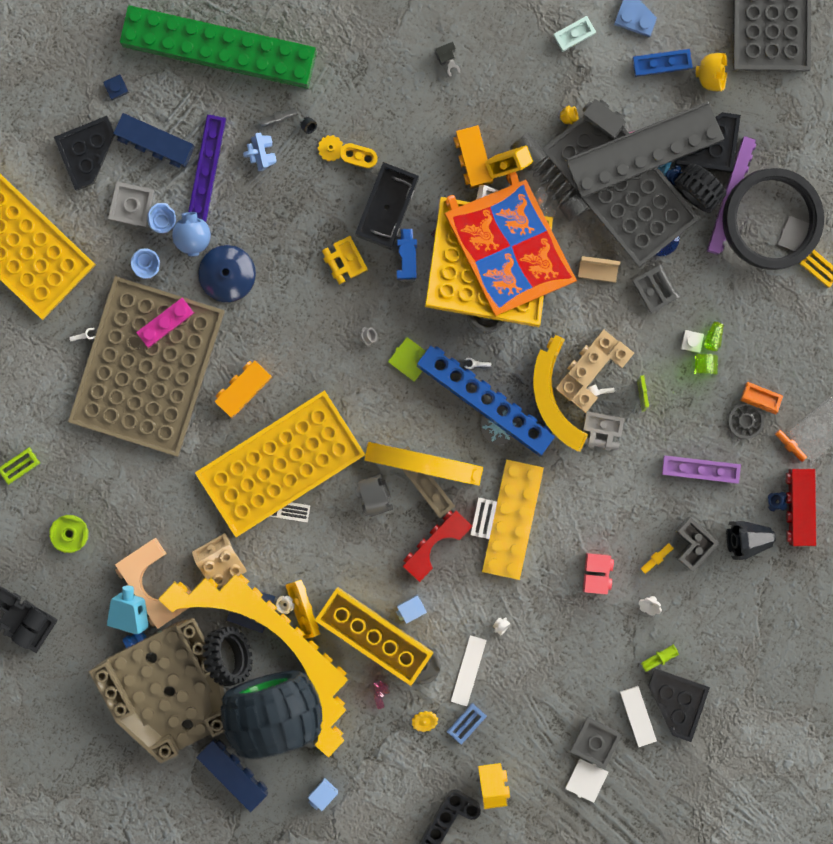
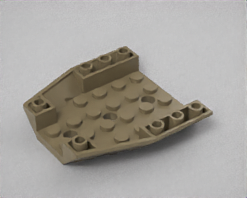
[89,618,225,763]

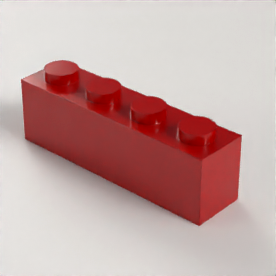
[785,469,816,546]

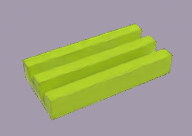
[0,447,40,485]

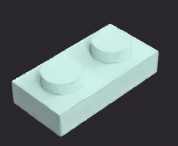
[553,16,596,52]

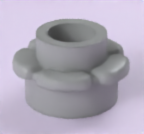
[360,327,377,346]

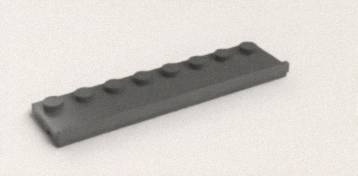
[566,102,724,198]

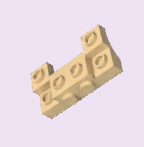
[555,330,634,413]

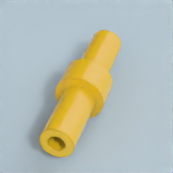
[640,543,674,574]

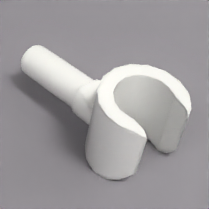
[70,328,95,342]
[464,358,491,370]
[587,385,615,396]

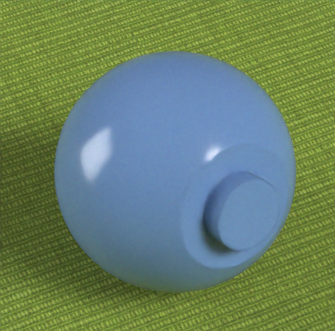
[172,212,211,256]

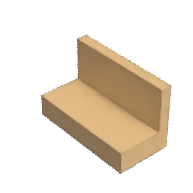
[578,256,620,283]

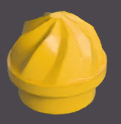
[560,106,579,125]

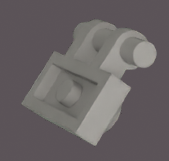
[583,411,625,451]

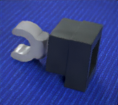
[435,42,460,77]

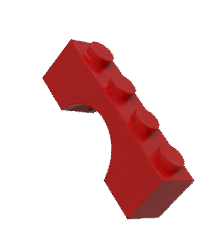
[403,510,472,582]

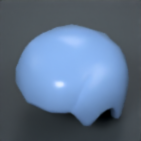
[147,203,176,234]
[131,248,160,279]

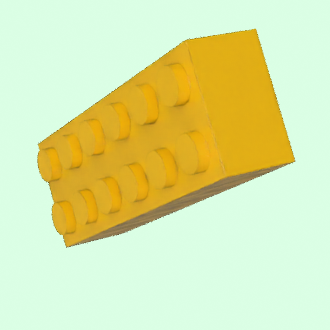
[315,587,433,686]

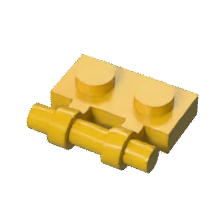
[322,236,368,285]

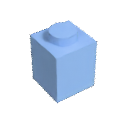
[396,595,427,624]
[308,778,338,811]

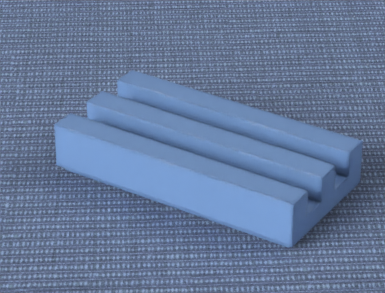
[447,703,487,745]

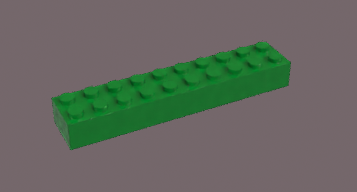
[120,5,317,89]

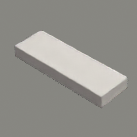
[620,686,657,747]

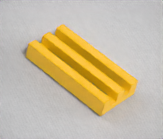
[799,250,833,288]

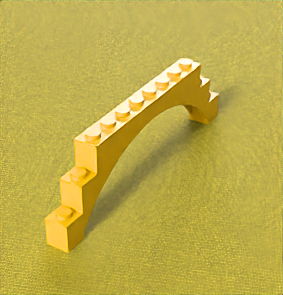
[158,574,348,758]

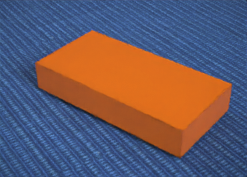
[740,382,783,415]

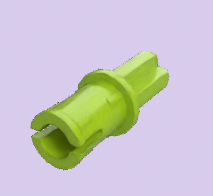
[641,644,679,672]

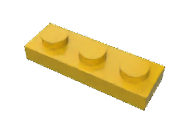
[285,580,320,639]

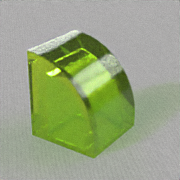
[695,354,718,375]

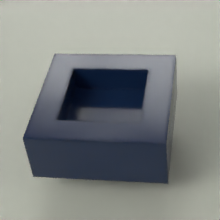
[103,74,129,101]

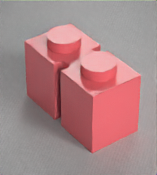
[583,553,614,594]

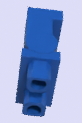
[397,229,417,281]

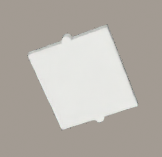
[565,758,608,803]

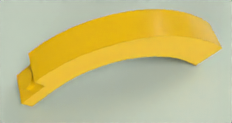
[533,335,588,452]
[364,442,483,486]

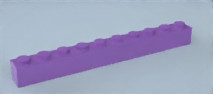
[707,136,756,255]

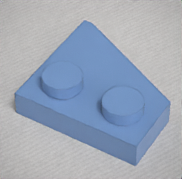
[614,0,657,37]

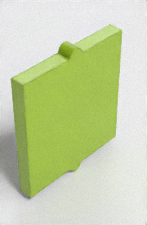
[388,337,426,382]
[637,375,649,412]

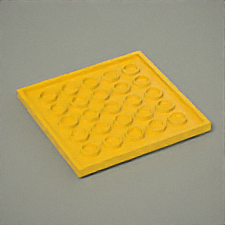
[425,197,553,327]

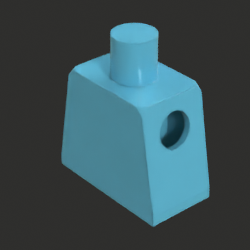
[107,586,149,635]

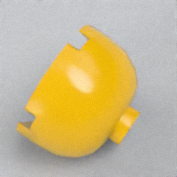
[696,53,727,91]

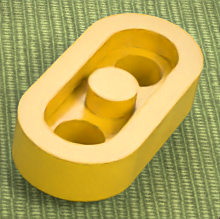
[340,143,378,169]

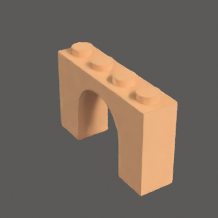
[115,538,191,629]

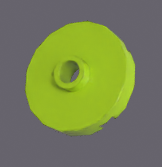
[49,515,89,553]

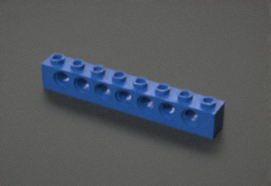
[416,346,555,457]

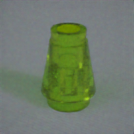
[703,322,724,352]

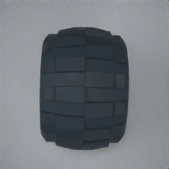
[221,671,323,759]

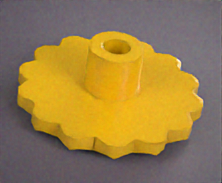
[318,135,343,162]
[412,711,438,732]

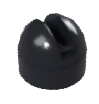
[300,117,317,134]

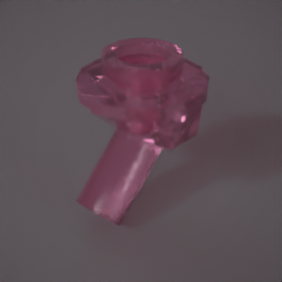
[373,681,390,709]

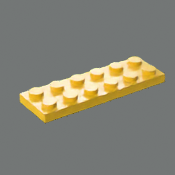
[482,459,544,580]

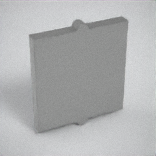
[778,216,809,251]

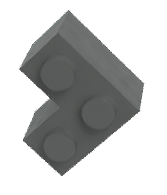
[675,516,719,572]

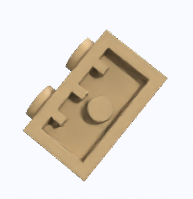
[192,533,247,589]

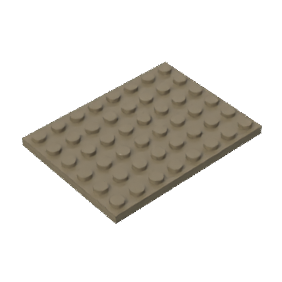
[68,276,225,457]

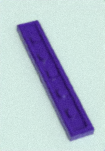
[188,114,226,223]

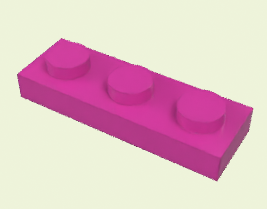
[136,298,195,348]

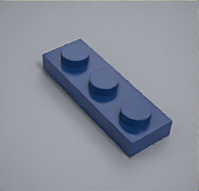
[632,49,693,77]

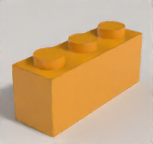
[453,125,493,189]
[214,361,273,418]

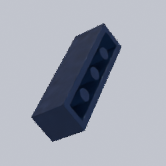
[113,113,195,168]
[196,738,268,813]

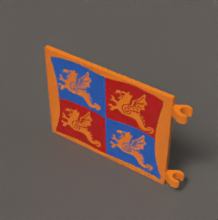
[444,172,577,316]

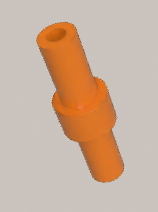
[775,430,807,462]

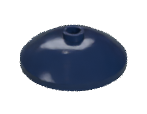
[198,245,256,302]

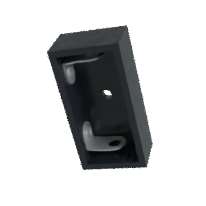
[355,162,419,250]

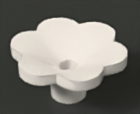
[638,596,662,616]

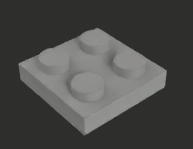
[108,182,155,228]

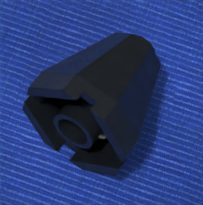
[726,521,776,560]

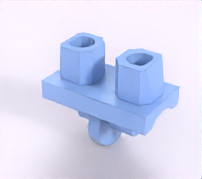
[243,133,277,171]

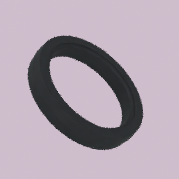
[722,168,824,270]

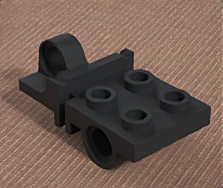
[0,586,58,653]

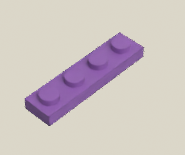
[661,456,741,483]

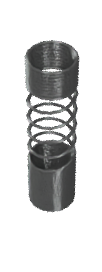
[510,132,588,221]

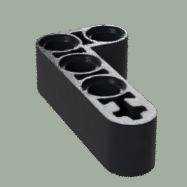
[419,790,481,844]

